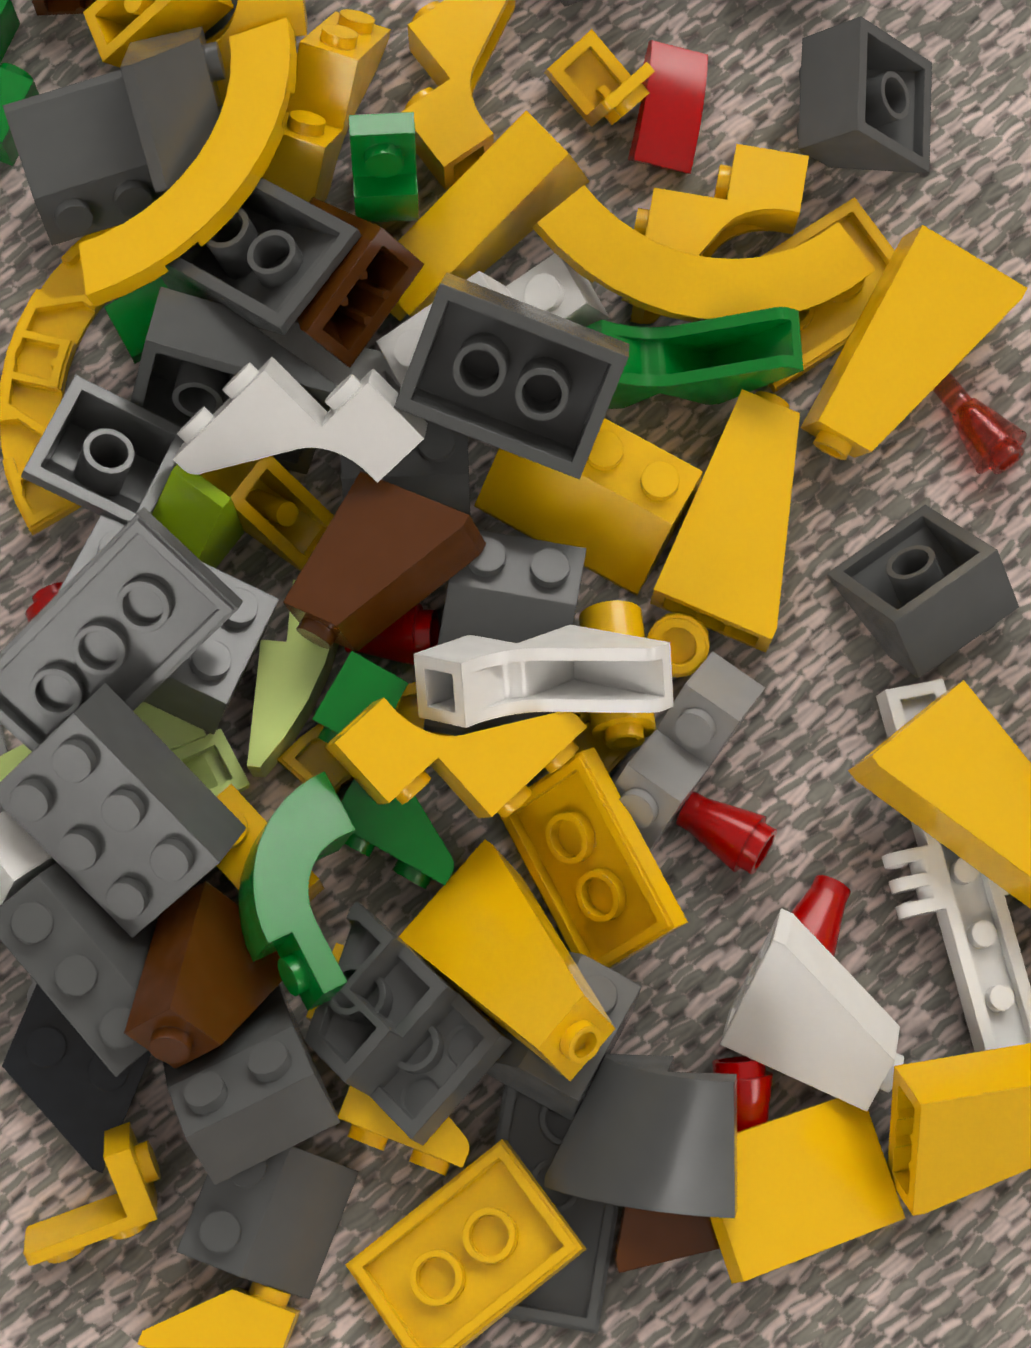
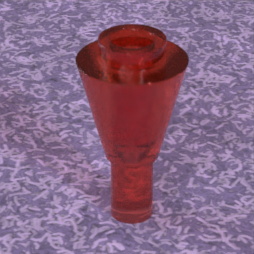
[933,373,1027,475]

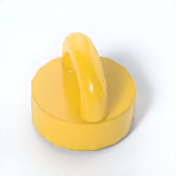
[647,611,710,678]

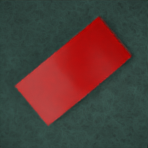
[628,40,708,174]

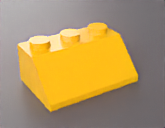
[474,418,703,596]

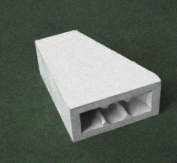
[720,908,904,1112]

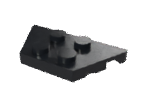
[2,984,151,1173]

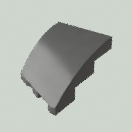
[305,901,513,1145]
[544,1054,737,1219]

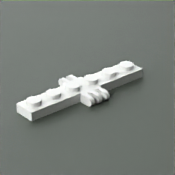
[876,679,1031,1052]

